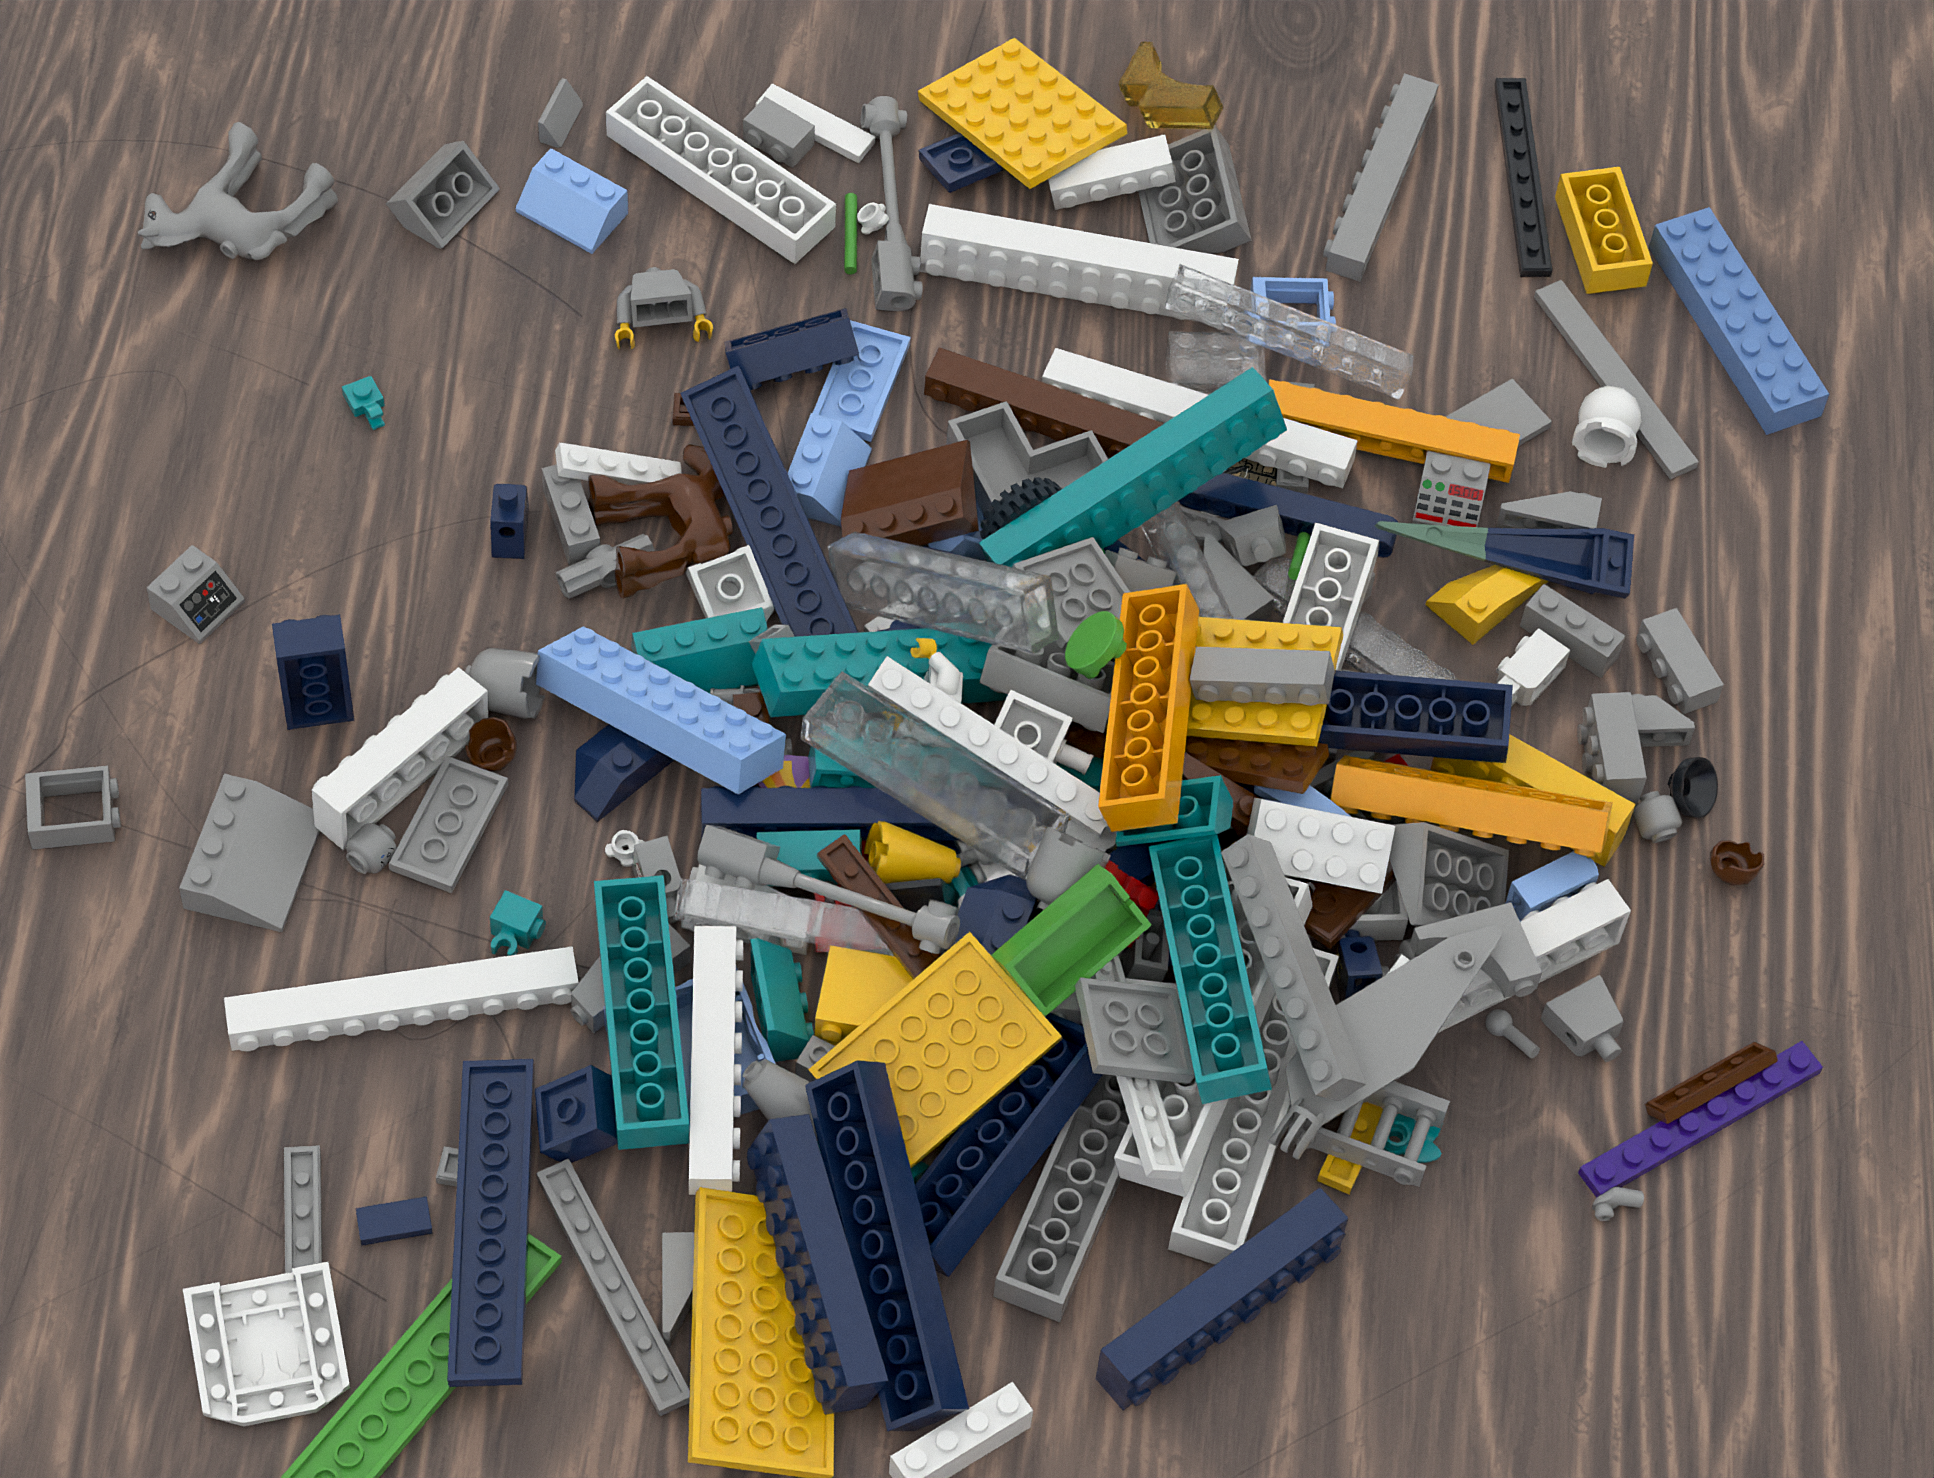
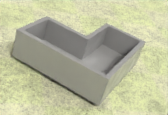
[946,401,1108,514]

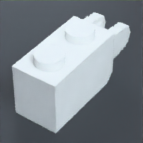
[1496,628,1570,707]

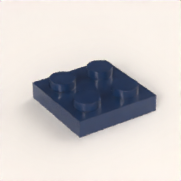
[918,133,1003,193]

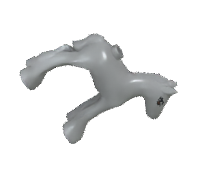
[138,122,338,260]

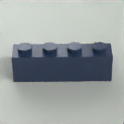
[724,308,859,390]

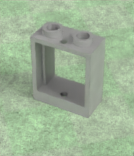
[25,766,121,850]

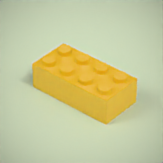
[1555,167,1653,294]

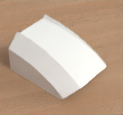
[686,545,774,622]

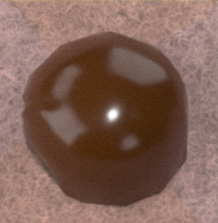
[465,717,517,772]
[1709,840,1764,886]

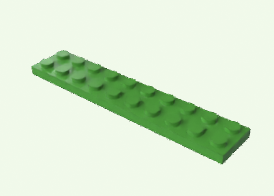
[281,1233,562,1478]

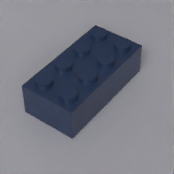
[272,614,355,730]

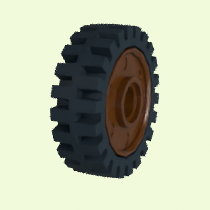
[980,477,1062,540]

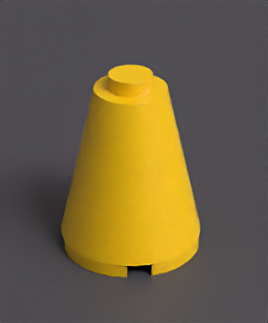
[864,821,961,884]

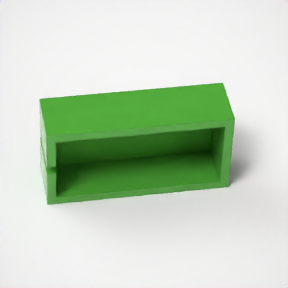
[991,864,1151,1017]

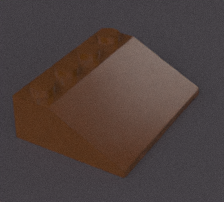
[841,439,979,561]

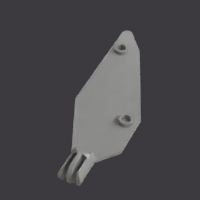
[1268,925,1502,1160]

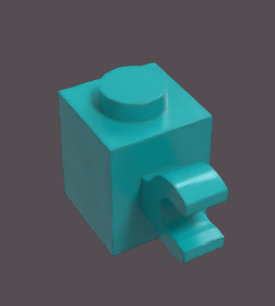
[490,890,546,956]

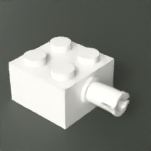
[994,690,1094,775]

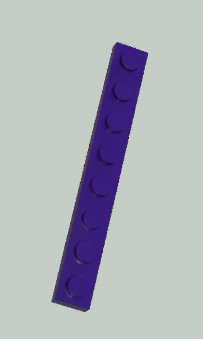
[1578,1041,1823,1198]

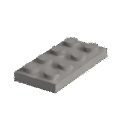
[389,756,508,893]

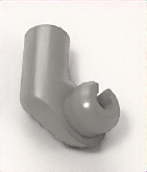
[1592,1187,1644,1221]

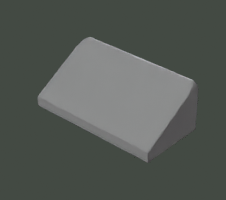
[538,78,583,148]

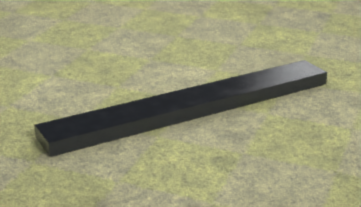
[1494,78,1553,277]

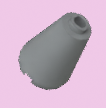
[743,1059,818,1141]

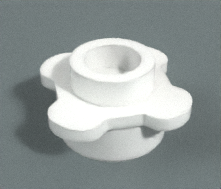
[857,202,889,235]
[605,830,644,867]

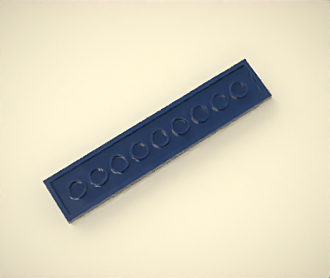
[680,365,859,637]
[447,1059,535,1387]

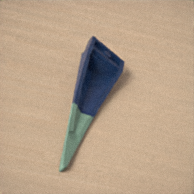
[1375,521,1634,599]

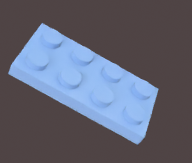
[813,320,911,442]

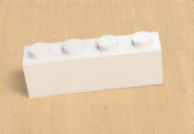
[1048,135,1176,210]
[889,1382,1033,1478]

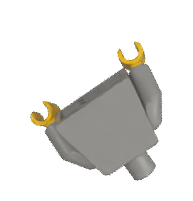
[615,267,713,350]

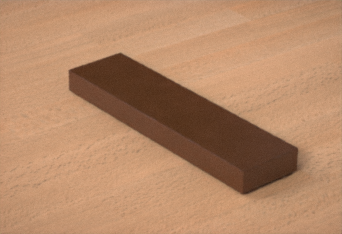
[1645,1042,1778,1124]

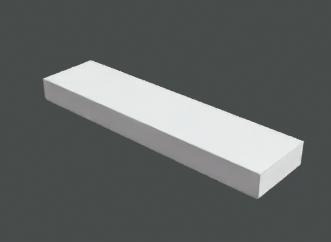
[756,84,875,163]

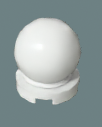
[1572,385,1642,468]

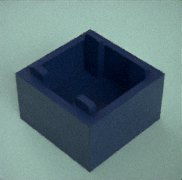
[535,1065,618,1163]

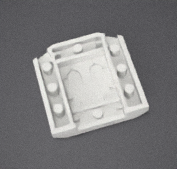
[183,1262,350,1427]

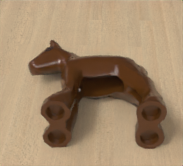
[587,444,733,599]

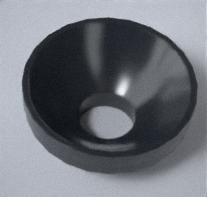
[1668,757,1718,818]

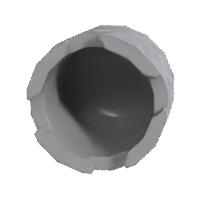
[465,648,545,719]
[1026,826,1111,910]

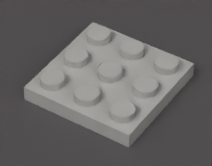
[1010,537,1130,650]
[1075,978,1195,1083]

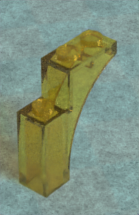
[1118,42,1224,129]

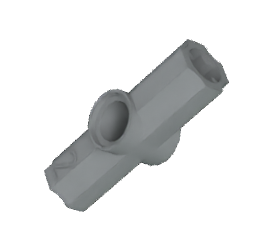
[556,534,655,599]

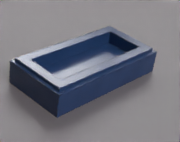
[355,1196,433,1246]

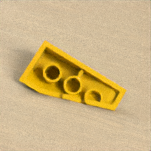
[1425,565,1548,645]

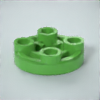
[1065,611,1127,679]

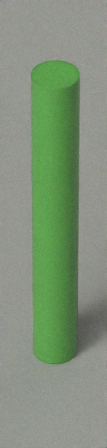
[844,193,857,275]
[1288,532,1310,580]

